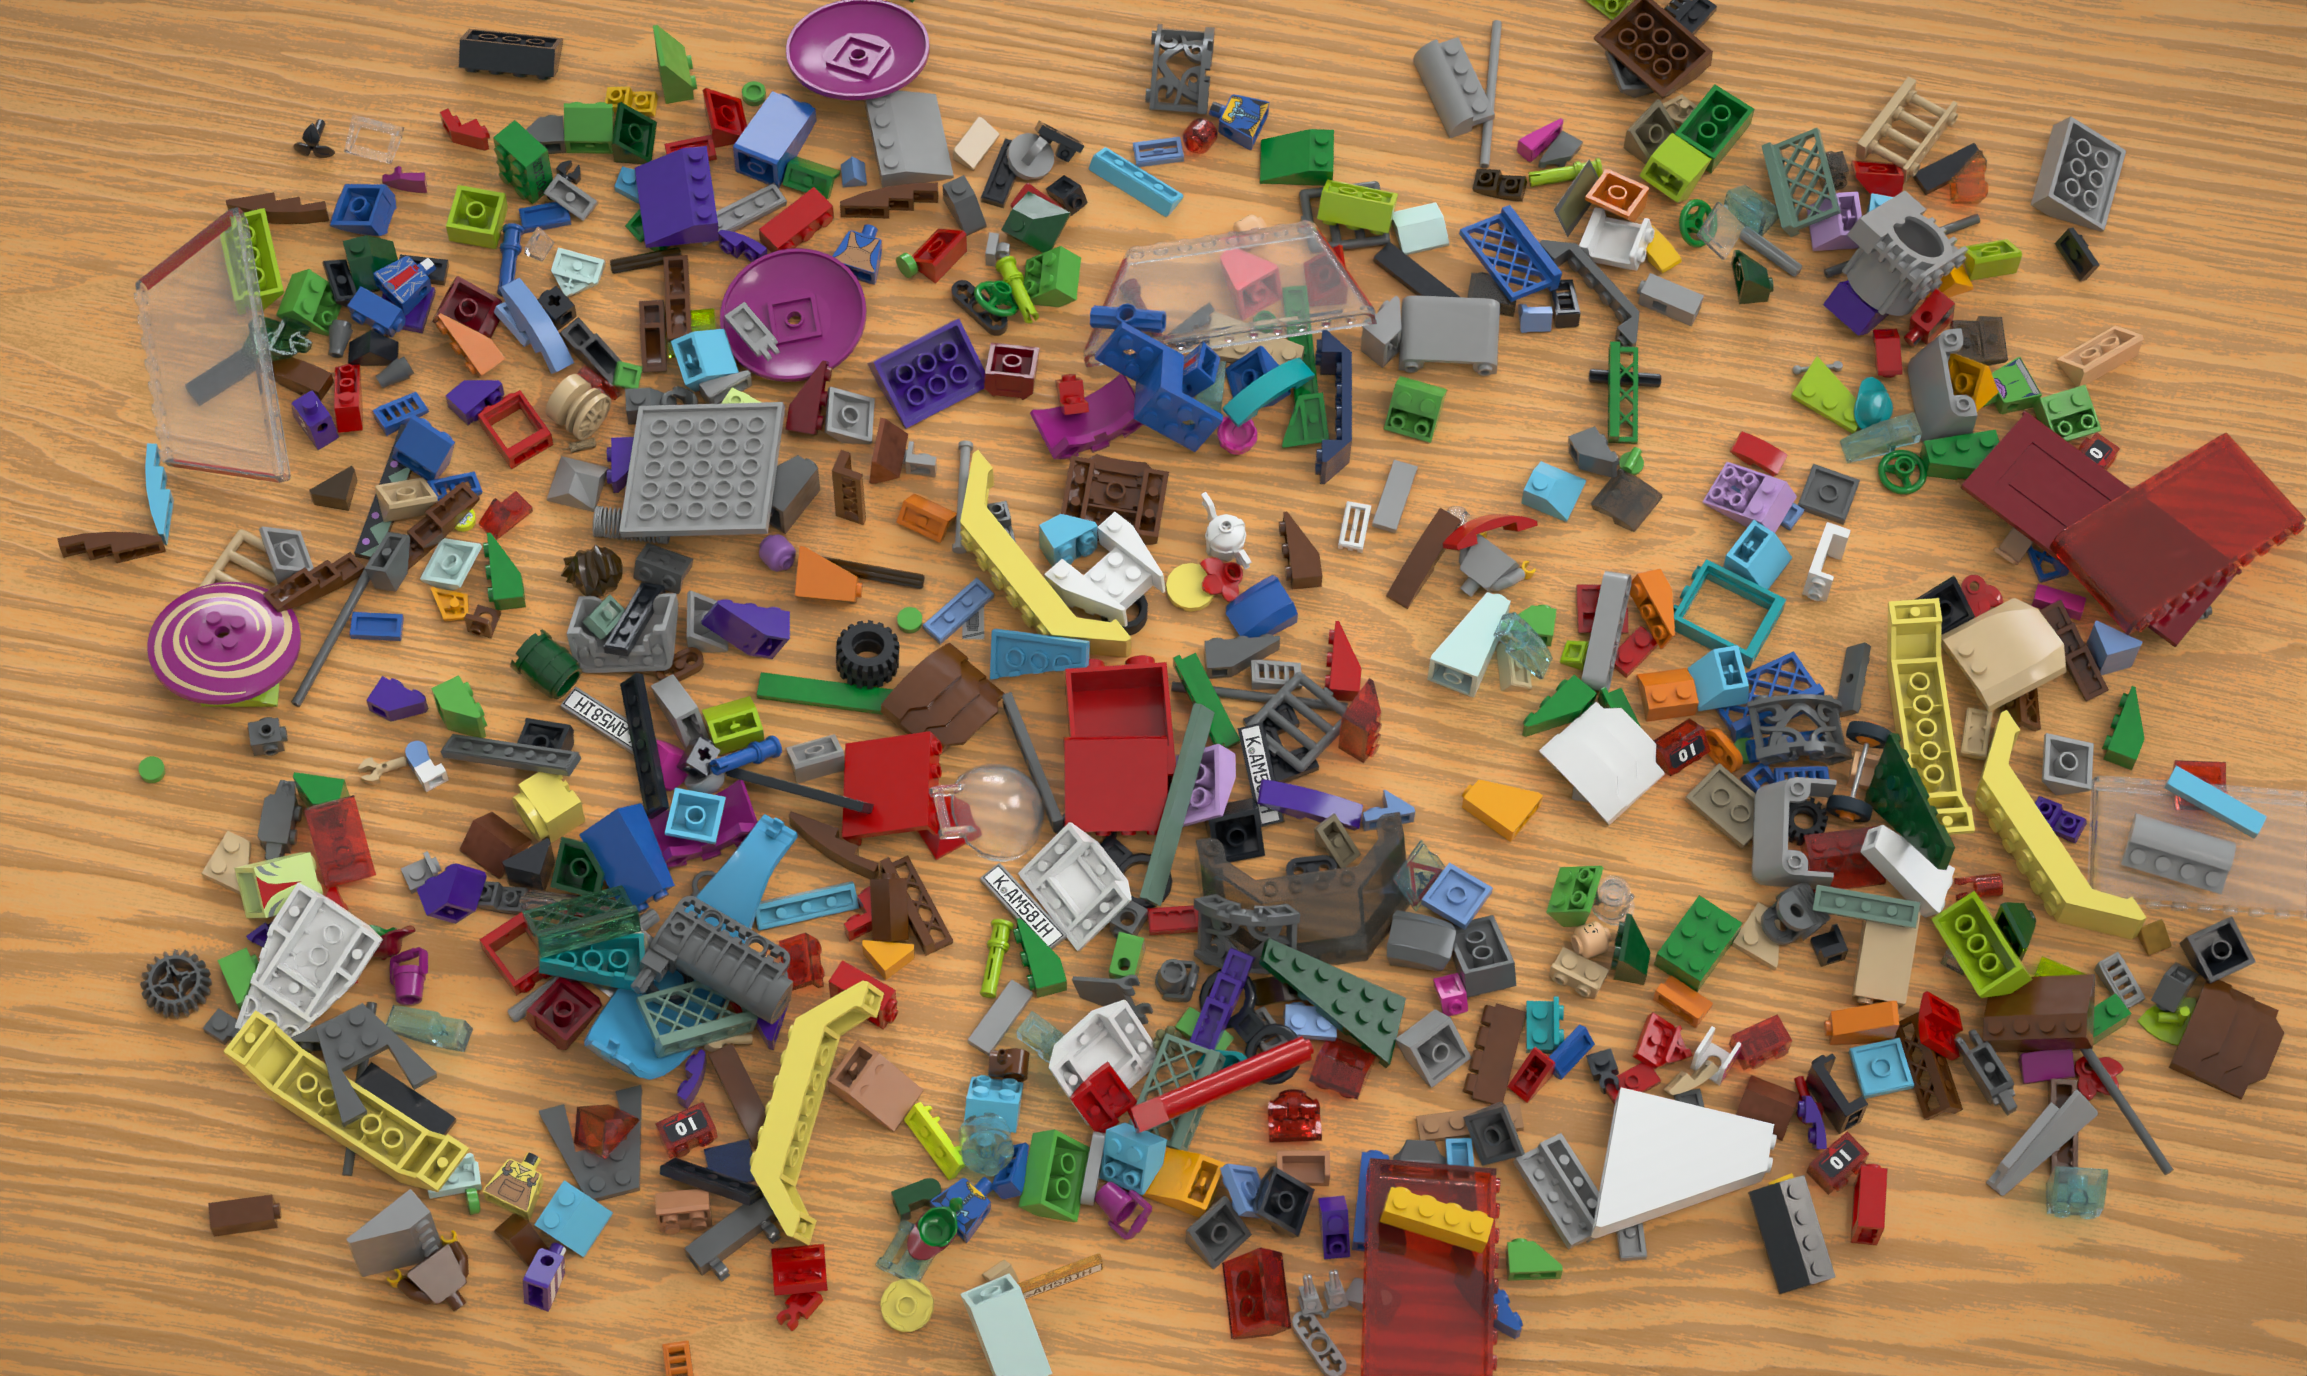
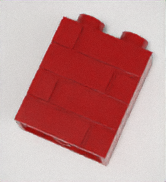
[1065,655,1176,793]

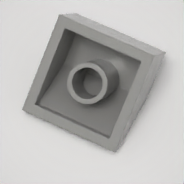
[1395,1009,1471,1088]

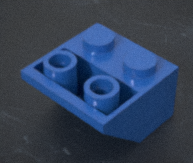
[392,415,455,481]

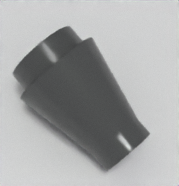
[328,320,353,358]
[376,357,414,388]

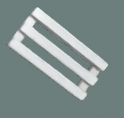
[1338,501,1371,553]

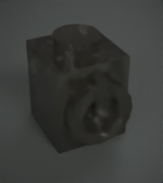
[1816,151,1849,191]

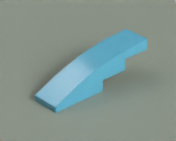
[145,443,174,545]

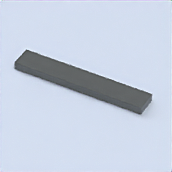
[1002,692,1063,833]
[440,734,582,776]

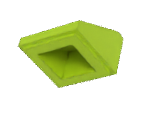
[1560,640,1589,671]

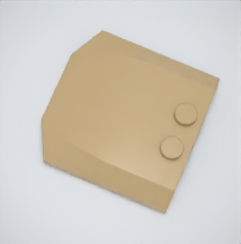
[1941,598,2066,712]

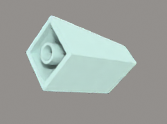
[1427,592,1511,698]
[960,1273,1052,1376]

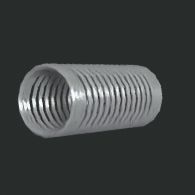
[593,506,670,544]

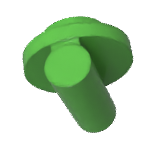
[1619,447,1644,475]

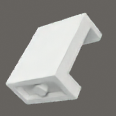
[1579,207,1654,271]
[1802,522,1851,602]

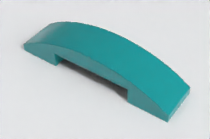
[1223,357,1315,427]

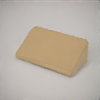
[953,117,1000,170]
[1496,639,1532,692]

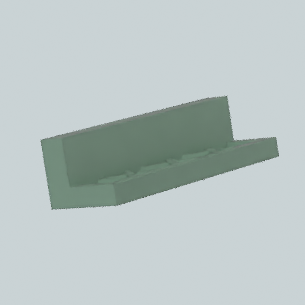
[1813,885,1921,929]

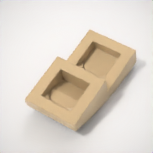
[1664,1060,1720,1095]

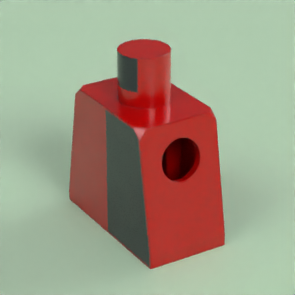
[1903,288,1955,347]

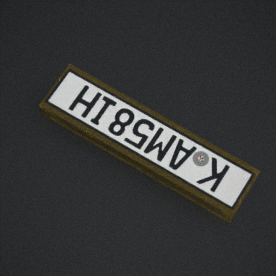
[1018,1253,1103,1299]

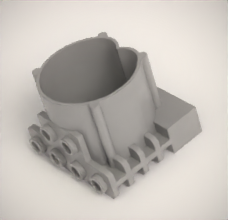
[1842,191,1968,316]

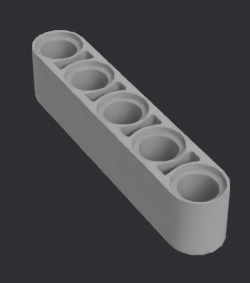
[1582,571,1632,691]

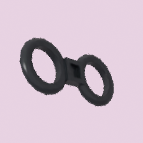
[1057,813,1173,909]
[1199,969,1300,1085]

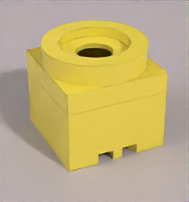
[512,772,585,843]

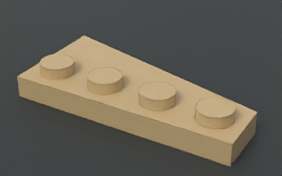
[1206,312,1305,365]

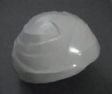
[685,764,725,794]

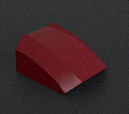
[432,276,502,339]
[984,343,1040,400]
[526,977,602,1050]

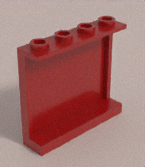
[842,731,942,846]
[1063,736,1168,836]

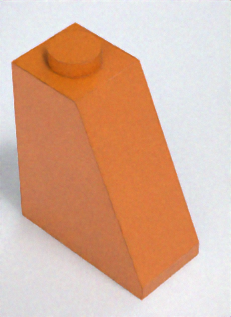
[795,546,863,603]
[1824,1001,1899,1045]

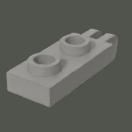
[725,302,780,361]

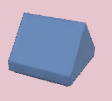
[841,157,867,187]

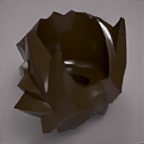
[561,545,623,597]

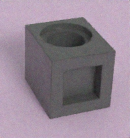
[1110,900,1148,939]

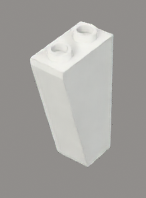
[1861,825,1955,918]

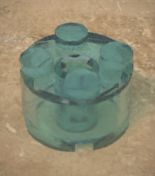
[959,1113,1014,1176]

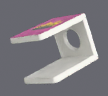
[1690,1026,1742,1086]

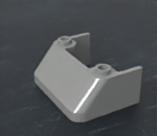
[1752,777,1837,889]

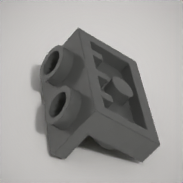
[633,543,693,594]

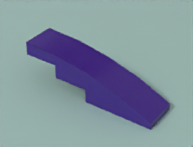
[1257,779,1363,831]
[1189,948,1256,1050]

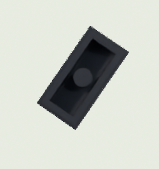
[322,259,357,308]

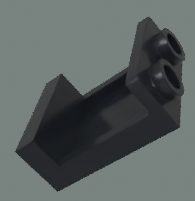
[1805,1053,1868,1134]

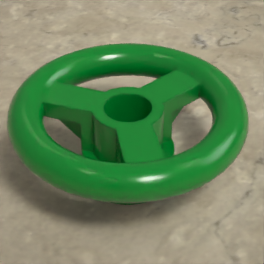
[1679,199,1715,248]
[974,281,1019,317]
[1878,450,1927,495]

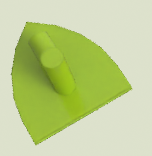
[2137,998,2196,1046]

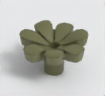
[1153,1026,1182,1059]

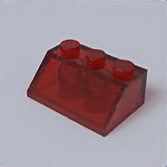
[1338,678,1382,763]
[1800,826,1886,893]
[1222,1247,1292,1340]

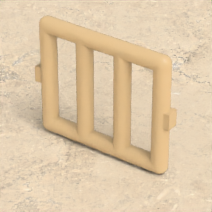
[199,529,278,587]

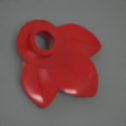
[1200,557,1243,602]
[1961,575,2003,619]
[2075,1056,2124,1101]

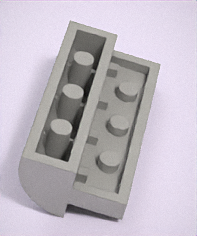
[1413,37,1495,139]
[2121,813,2236,894]
[1513,1133,1599,1249]

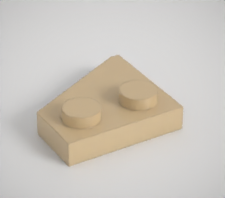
[202,831,251,895]
[1732,902,1780,971]

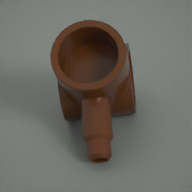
[988,1048,1030,1082]

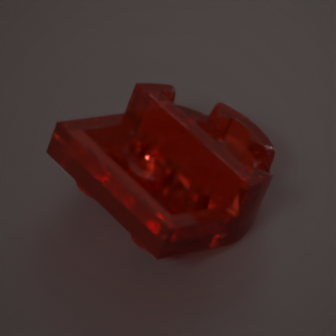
[1268,1089,1322,1143]

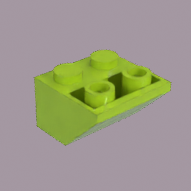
[1639,133,1712,203]
[702,696,765,755]

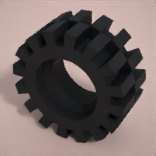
[1788,797,1828,846]

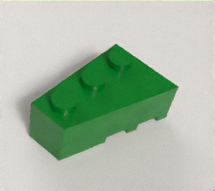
[1920,429,1999,480]

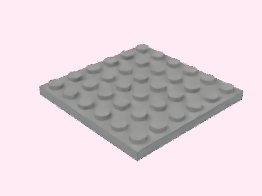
[619,402,785,537]

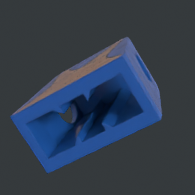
[832,224,882,285]

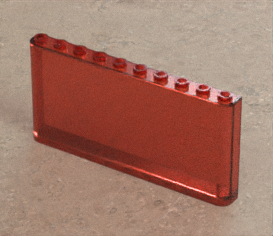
[2049,432,2306,635]
[1360,1158,1500,1376]

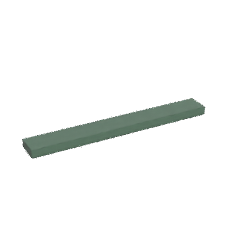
[1140,703,1215,906]

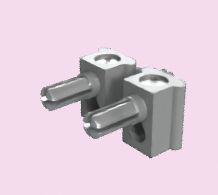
[1297,1269,1349,1318]

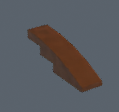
[840,182,939,219]
[226,192,329,224]
[407,482,480,570]
[1386,508,1461,609]
[57,532,166,563]
[263,552,365,612]
[2039,600,2109,701]
[789,812,879,879]
[708,1043,766,1149]

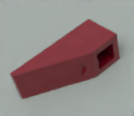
[785,360,832,435]

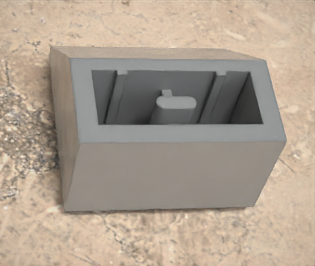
[1361,296,1402,368]

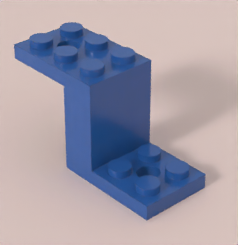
[1095,321,1223,452]

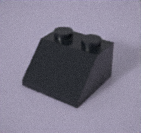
[1205,798,1265,866]
[2179,916,2256,984]

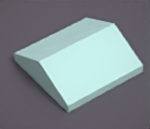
[1392,202,1450,255]
[420,538,482,591]

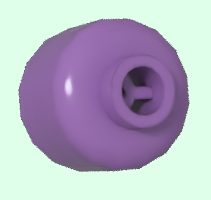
[759,534,796,572]

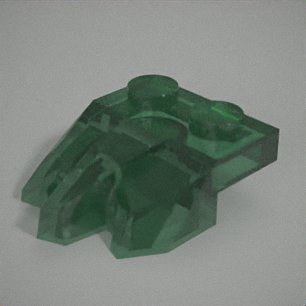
[242,315,313,363]

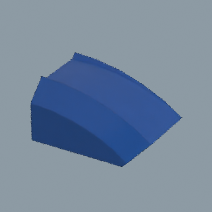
[329,184,397,236]
[1226,575,1298,638]

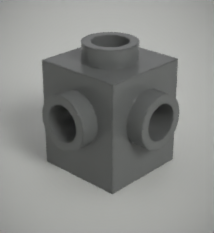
[248,717,288,756]

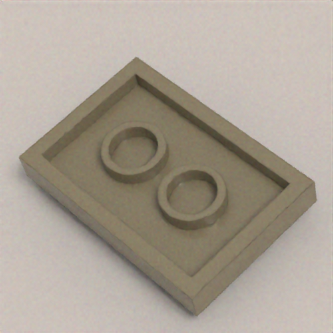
[1685,763,1756,849]

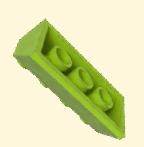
[218,208,284,316]
[1931,891,2033,998]

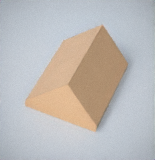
[2056,326,2144,387]

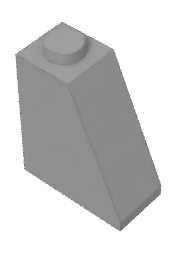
[651,674,710,750]

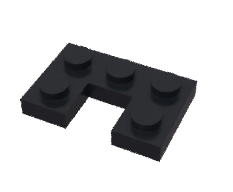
[1243,703,1319,783]

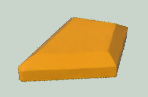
[431,587,469,621]

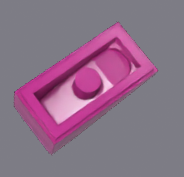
[1517,118,1564,162]

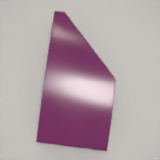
[382,166,427,193]

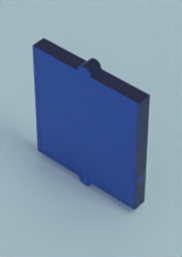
[704,1139,756,1183]

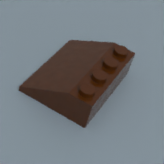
[1594,0,1713,99]
[1983,974,2095,1052]

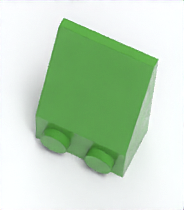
[653,25,697,104]

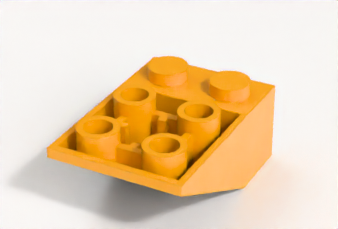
[1139,1147,1225,1218]

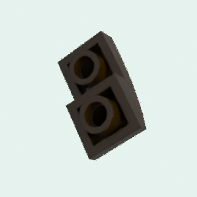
[1472,169,1527,202]

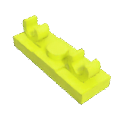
[904,1102,970,1180]

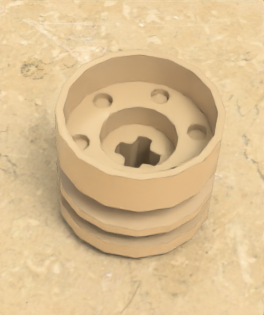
[545,374,611,440]

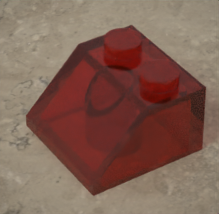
[1309,1038,1376,1100]

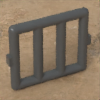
[1299,181,1390,254]
[1246,672,1355,772]

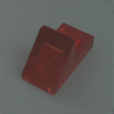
[479,491,533,540]

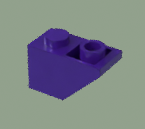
[446,380,505,425]
[607,437,634,493]
[366,676,429,722]
[1318,1196,1350,1259]

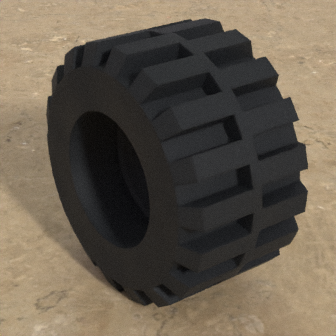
[836,620,900,689]

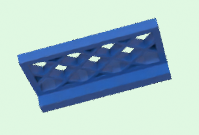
[1459,205,1562,302]
[1715,651,1825,743]

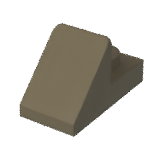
[1314,813,1361,870]

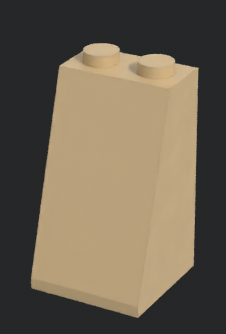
[1852,912,1921,1009]

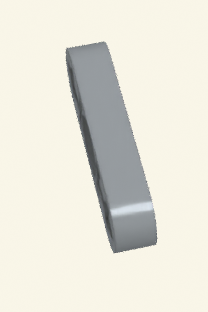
[1080,1131,1106,1206]
[1292,1311,1346,1376]

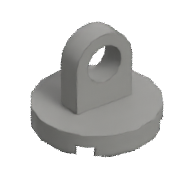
[1006,133,1054,180]

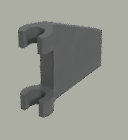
[1072,975,1153,1024]

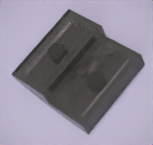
[1950,316,2008,366]
[1591,468,1663,532]

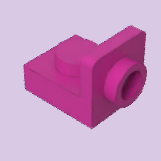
[1433,973,1468,1016]

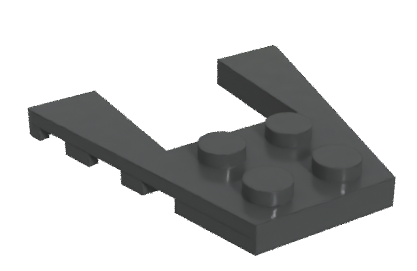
[316,1003,437,1127]
[539,1085,642,1202]

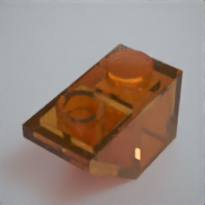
[1949,150,1988,204]

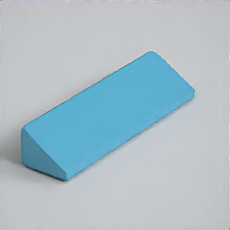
[1089,147,1184,217]
[2164,766,2267,839]
[755,881,859,931]

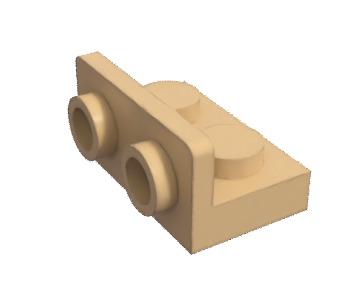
[1549,947,1609,999]

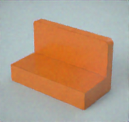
[896,494,957,543]
[1653,976,1713,1028]

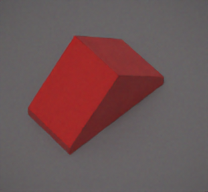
[1507,1047,1556,1103]

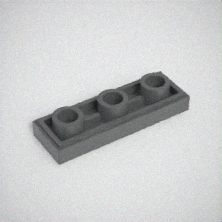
[1837,642,1871,718]

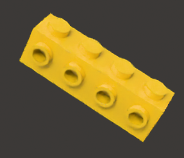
[1380,1187,1494,1253]

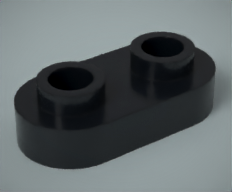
[1286,855,1337,885]

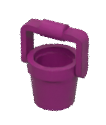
[390,947,428,1005]
[1094,1181,1152,1239]

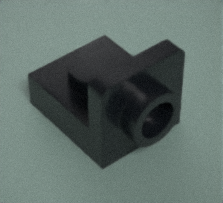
[1046,175,1088,216]

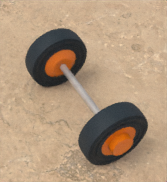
[1826,721,1892,822]

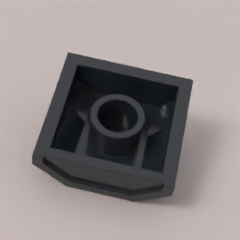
[517,718,574,751]
[1253,1166,1315,1238]

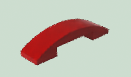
[1442,514,1538,550]

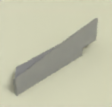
[1986,1089,2098,1196]

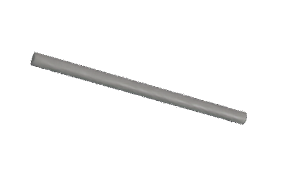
[1480,20,1502,168]

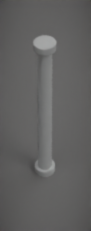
[952,440,973,554]

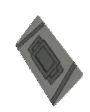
[962,607,984,639]

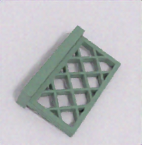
[1762,128,1841,237]
[636,981,758,1058]
[1128,1033,1226,1151]

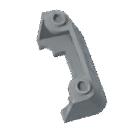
[1399,296,1500,376]
[1907,328,1978,442]
[567,593,679,673]

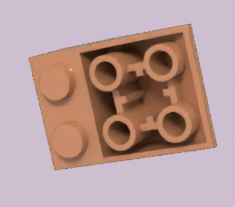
[828,1040,923,1132]

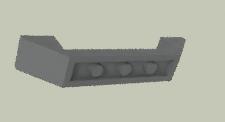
[1539,240,1640,356]

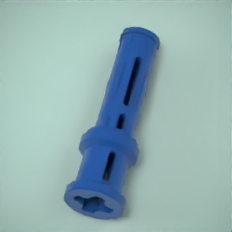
[497,223,524,296]
[710,735,782,775]

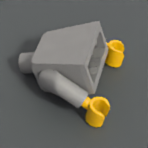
[1459,531,1536,597]

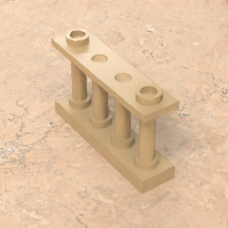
[1856,76,1958,183]

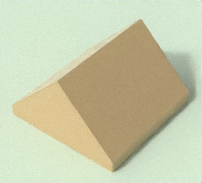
[375,477,438,522]

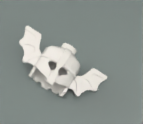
[1201,492,1252,570]

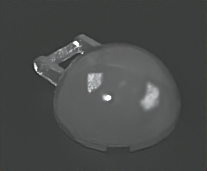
[929,763,1044,862]

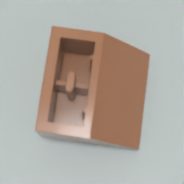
[655,1189,713,1234]

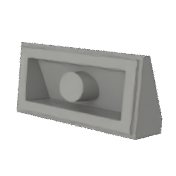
[544,174,598,221]

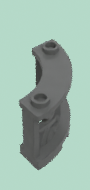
[1145,24,1215,114]
[1747,694,1853,766]
[1194,894,1300,973]

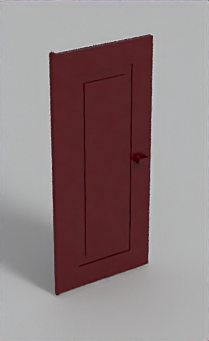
[1960,411,2242,647]

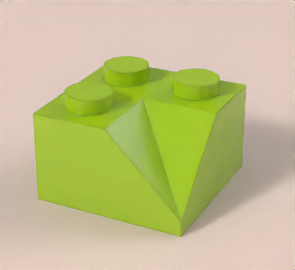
[446,185,508,249]

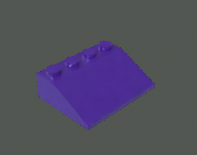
[635,146,719,248]
[867,319,985,429]

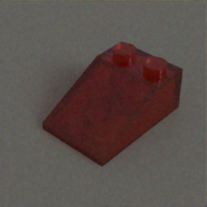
[304,795,376,889]

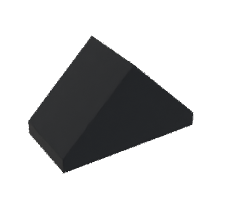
[348,330,399,366]

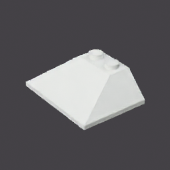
[1018,822,1131,951]
[1049,1000,1157,1126]

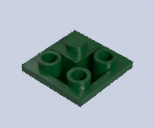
[1610,913,1651,985]

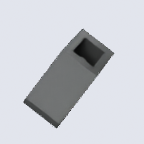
[1568,426,1619,478]

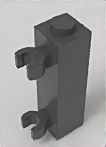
[685,1194,781,1282]

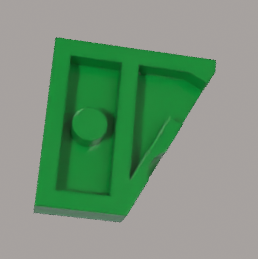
[1282,392,1329,448]

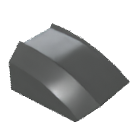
[1387,910,1456,971]

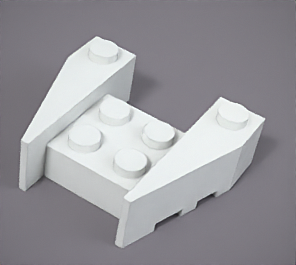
[1044,512,1166,627]

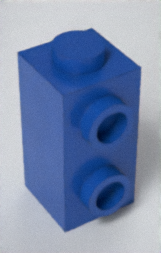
[348,287,406,338]

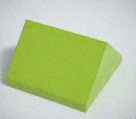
[1961,239,2022,281]

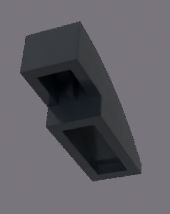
[559,317,621,386]

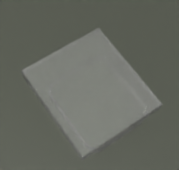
[1697,202,1745,260]

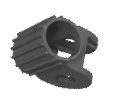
[1761,883,1831,945]

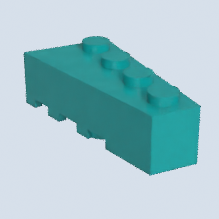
[538,933,645,991]

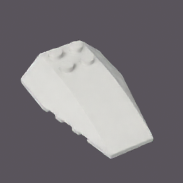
[235,883,383,1038]

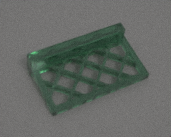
[522,885,641,958]

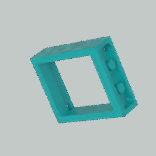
[1673,559,1787,669]

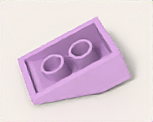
[1176,744,1236,827]

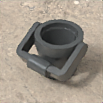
[1155,959,1199,1002]

